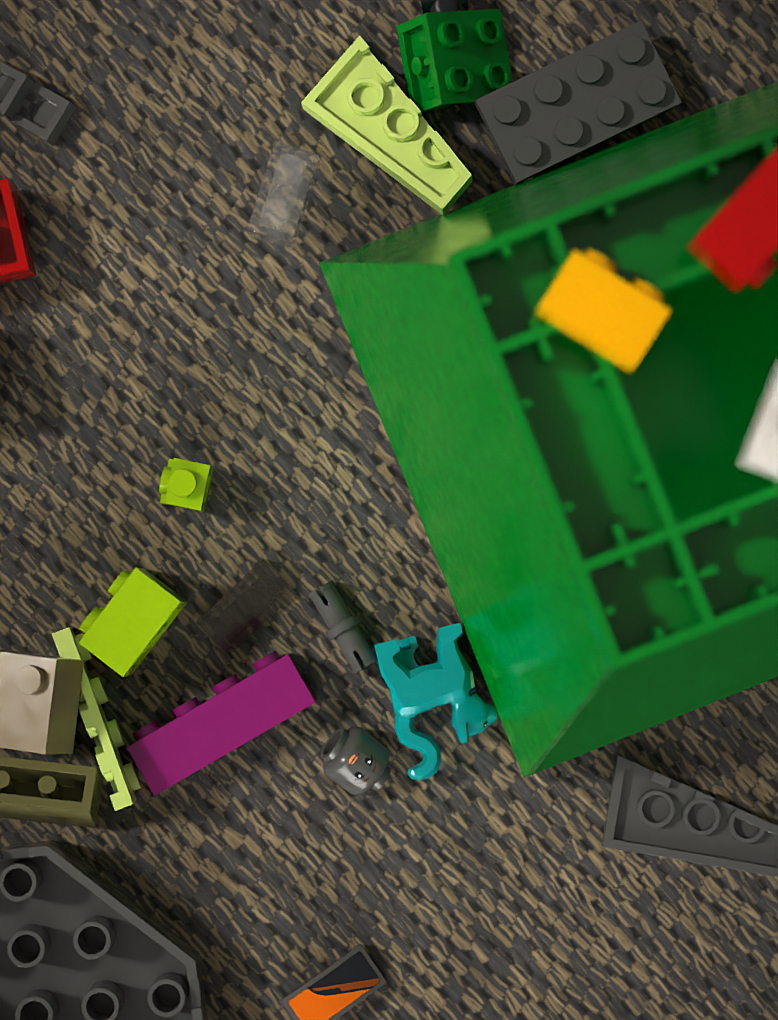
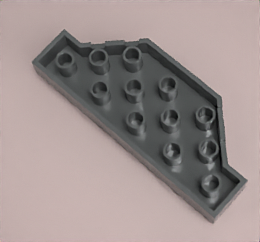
[0,840,208,1020]

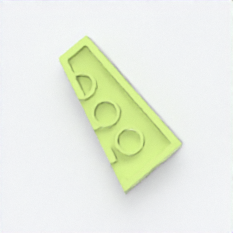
[301,35,473,215]

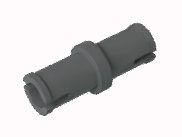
[308,580,378,675]

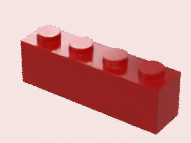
[686,148,778,292]

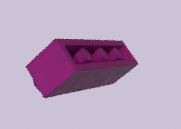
[126,650,317,796]

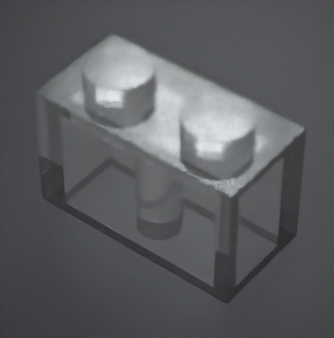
[247,141,320,250]

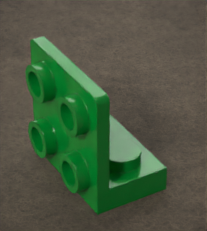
[396,9,513,115]

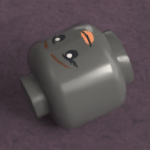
[320,726,391,795]

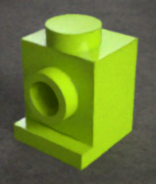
[159,458,214,513]

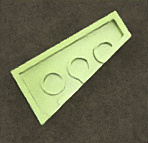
[52,627,141,811]

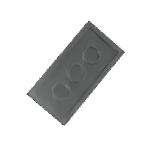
[475,20,682,185]

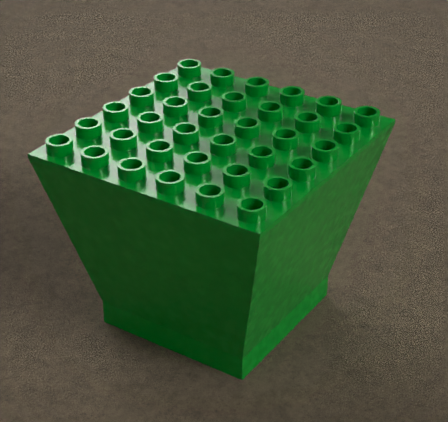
[319,81,778,778]

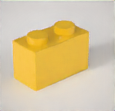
[535,250,671,373]

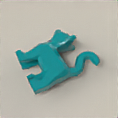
[374,623,498,781]

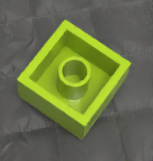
[78,567,188,677]

